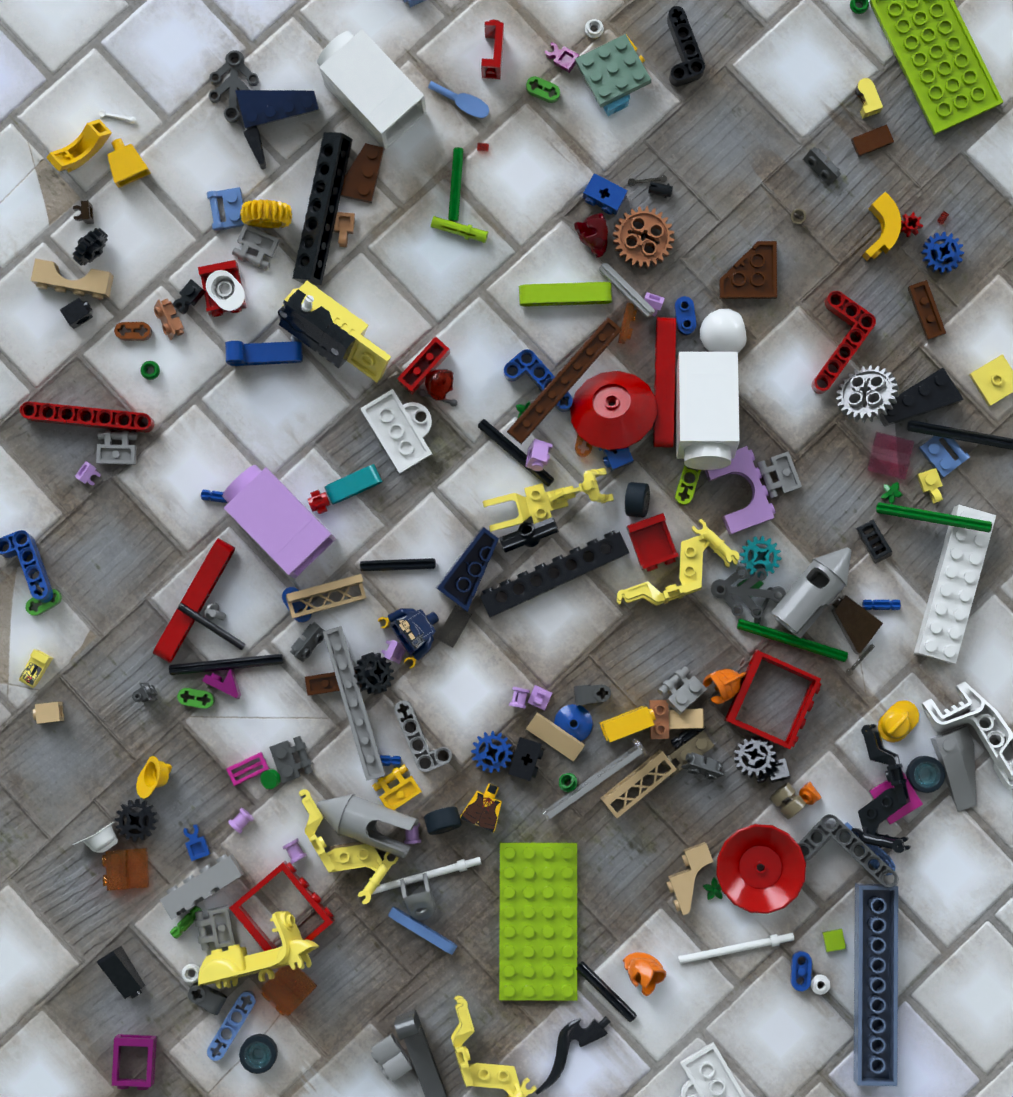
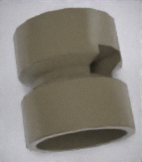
[769,782,806,819]

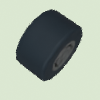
[625,482,650,518]
[424,806,462,835]

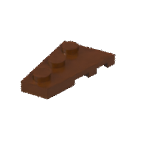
[341,143,384,203]

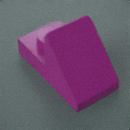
[202,669,241,699]

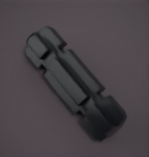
[671,725,706,749]

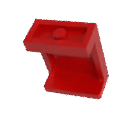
[481,19,504,79]
[198,260,246,317]
[626,513,679,572]

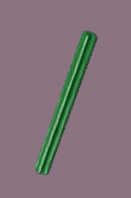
[876,502,992,533]
[737,619,848,662]

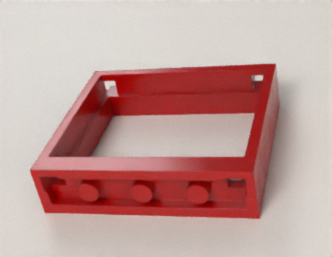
[724,650,821,749]
[229,861,335,951]

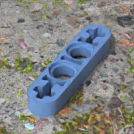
[388,907,458,955]
[207,991,256,1061]

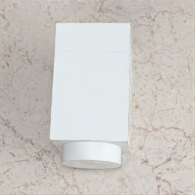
[317,29,427,150]
[676,352,739,470]

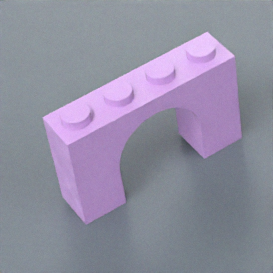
[704,446,775,535]

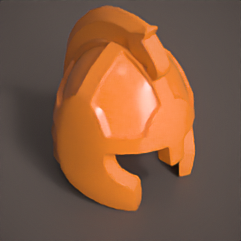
[703,669,747,704]
[623,952,667,996]

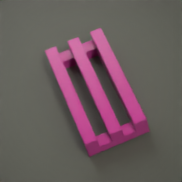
[226,752,270,786]

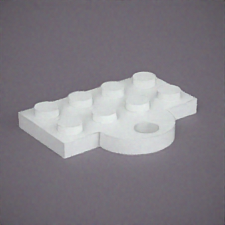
[360,389,433,474]
[680,1042,745,1097]

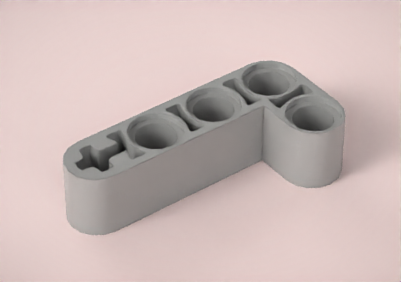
[394,700,452,772]

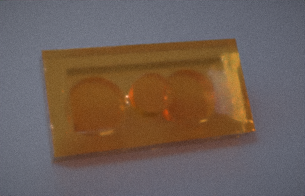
[618,302,637,344]

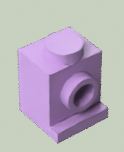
[525,439,553,471]

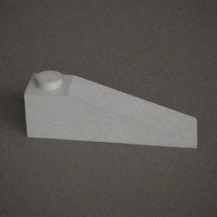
[931,726,976,812]

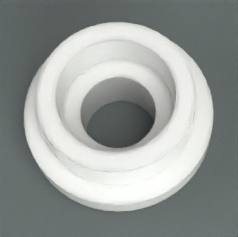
[585,19,604,38]
[182,963,200,984]
[810,974,830,995]

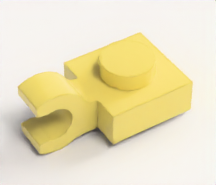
[917,468,943,504]

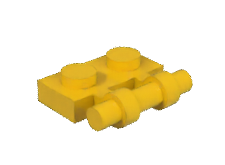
[372,764,422,810]

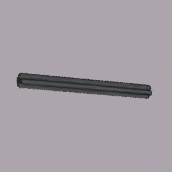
[907,420,1013,450]
[169,654,284,675]

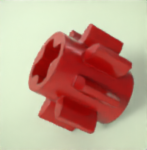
[900,212,923,237]
[307,489,330,514]

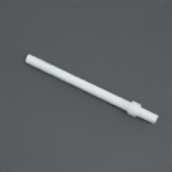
[372,857,482,895]
[678,933,794,964]

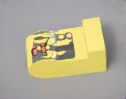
[19,649,53,688]

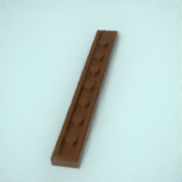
[507,317,622,445]

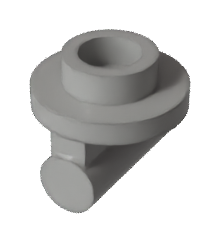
[204,602,226,621]

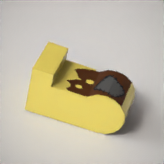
[855,78,883,119]

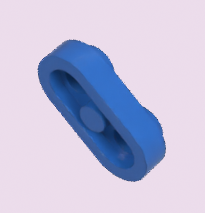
[674,296,696,335]
[282,587,312,623]
[790,951,812,991]

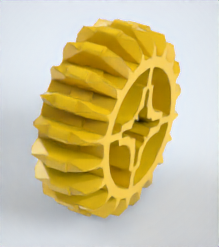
[240,199,292,228]

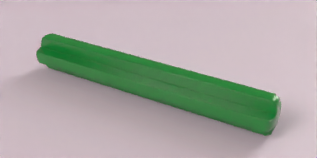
[448,147,464,222]

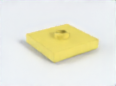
[969,354,1013,406]

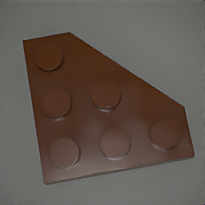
[719,241,777,299]

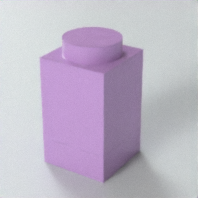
[222,465,336,579]

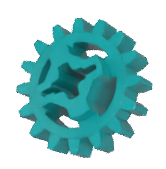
[739,536,782,577]

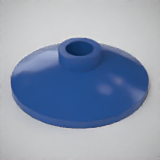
[554,704,593,741]

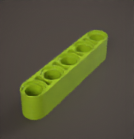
[519,282,612,307]

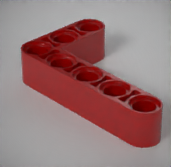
[811,291,876,394]

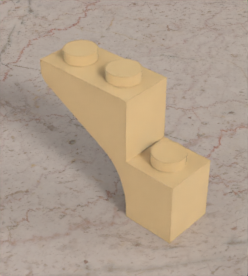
[666,842,713,915]

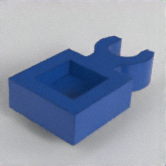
[183,824,211,861]

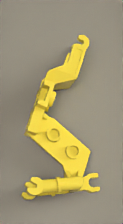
[482,468,614,532]
[617,519,740,606]
[299,789,399,904]
[451,995,537,1097]

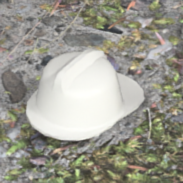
[206,270,245,311]
[72,822,118,853]

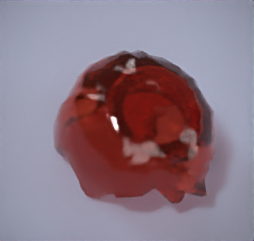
[425,369,454,401]

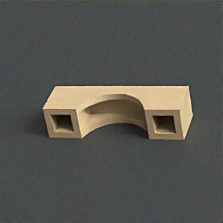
[31,258,114,300]

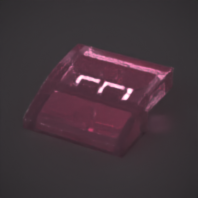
[867,431,914,479]

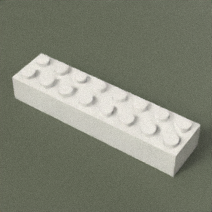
[914,505,996,664]

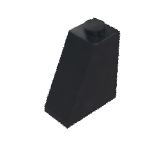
[96,946,145,999]

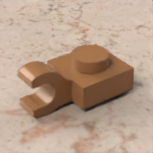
[334,212,355,248]

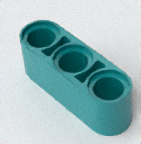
[324,464,383,505]

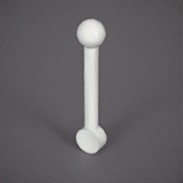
[98,109,136,124]

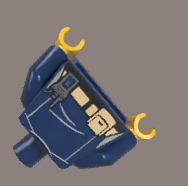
[378,608,439,668]

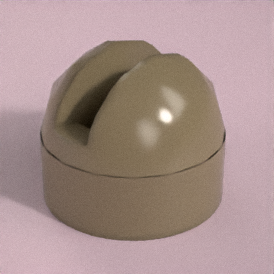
[790,209,806,224]

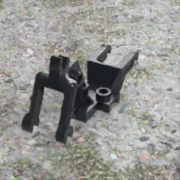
[851,724,911,853]

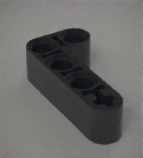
[667,6,705,87]

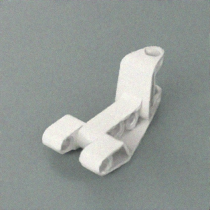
[922,682,1013,790]

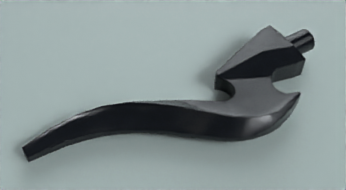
[535,1016,611,1095]

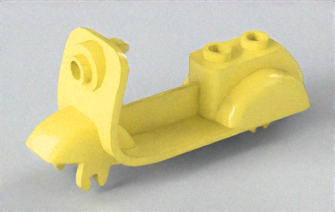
[198,911,319,989]

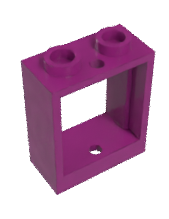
[111,1034,157,1090]

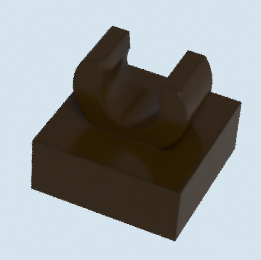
[73,200,94,224]

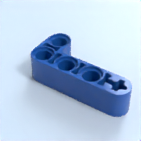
[225,341,303,366]
[504,349,573,412]
[0,530,53,603]

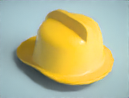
[878,700,919,742]
[136,756,172,799]

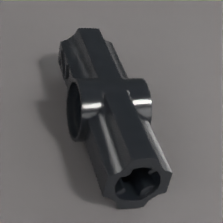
[499,517,559,553]

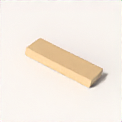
[526,712,585,762]

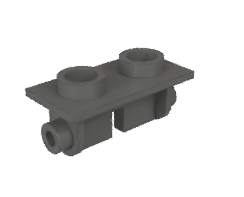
[803,147,841,186]
[290,622,325,662]
[132,683,158,702]
[681,752,724,780]

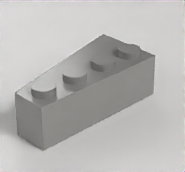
[160,854,244,920]

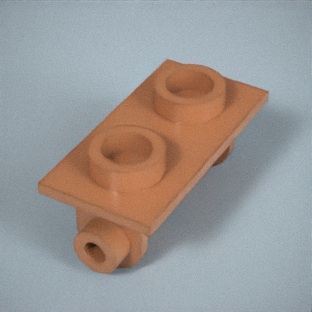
[154,299,184,340]
[649,700,669,739]

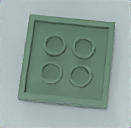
[575,34,651,108]

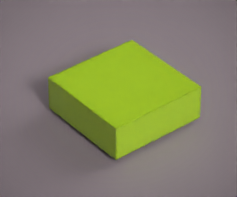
[822,929,846,952]

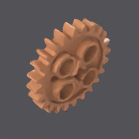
[613,206,674,269]

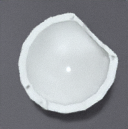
[700,309,747,353]

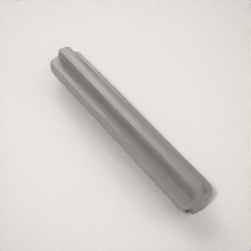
[599,263,655,318]

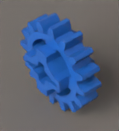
[921,232,964,274]
[471,731,513,773]

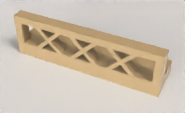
[286,574,366,619]
[600,749,677,818]

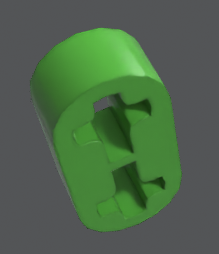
[526,76,560,103]
[25,589,62,616]
[177,688,215,708]

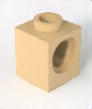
[33,702,64,724]

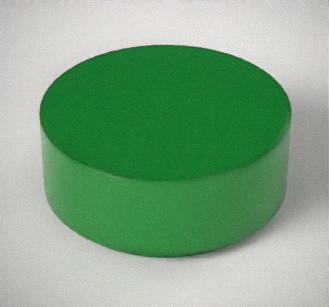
[260,769,280,789]

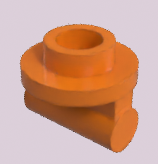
[799,782,822,805]

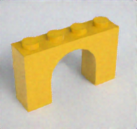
[599,706,656,742]

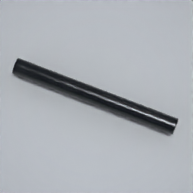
[177,602,246,650]

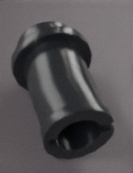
[648,181,673,198]

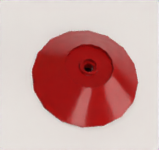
[570,371,657,450]
[716,824,806,914]

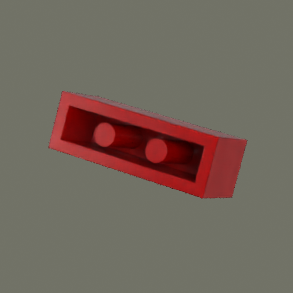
[397,336,450,395]

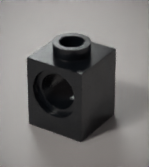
[60,298,93,329]

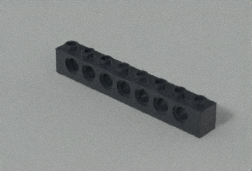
[292,132,353,285]
[480,531,629,618]

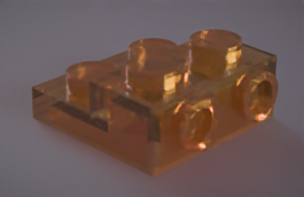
[102,848,149,891]
[261,965,317,1016]

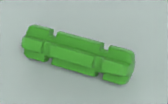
[170,906,202,939]

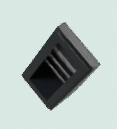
[244,126,266,169]
[856,520,892,564]

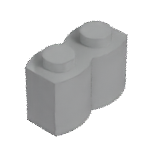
[371,1033,413,1081]

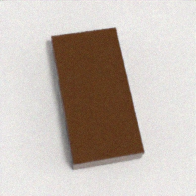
[851,124,894,157]

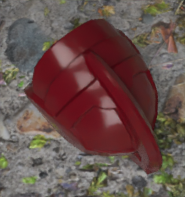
[574,213,608,258]

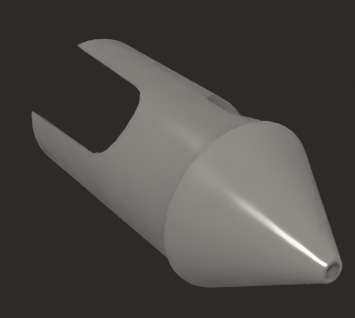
[771,547,852,638]
[317,794,419,858]

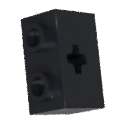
[508,737,544,781]

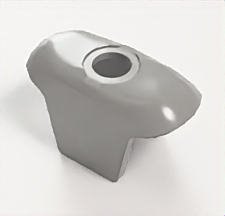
[400,873,436,920]

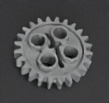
[836,365,899,423]

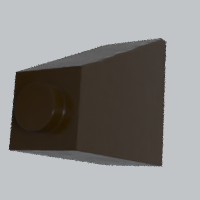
[831,595,883,654]

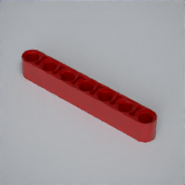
[653,317,676,448]
[20,401,154,433]
[153,538,235,663]

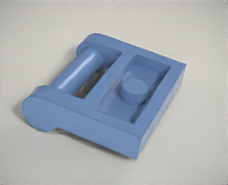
[207,187,247,231]
[919,436,970,478]

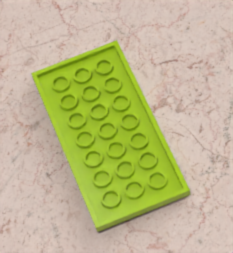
[869,0,1003,135]
[499,842,577,1001]

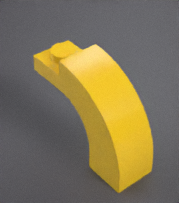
[47,119,112,172]
[862,191,901,261]

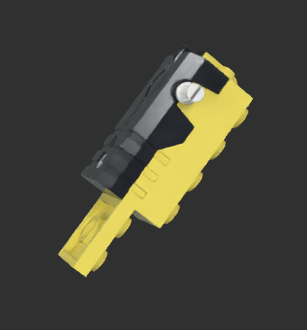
[278,281,391,383]

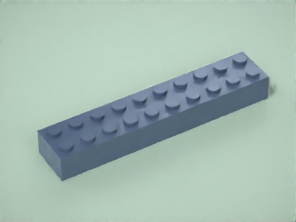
[854,883,898,1086]

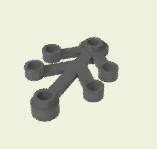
[209,50,259,123]
[711,566,786,618]

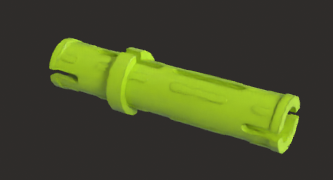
[431,216,488,243]

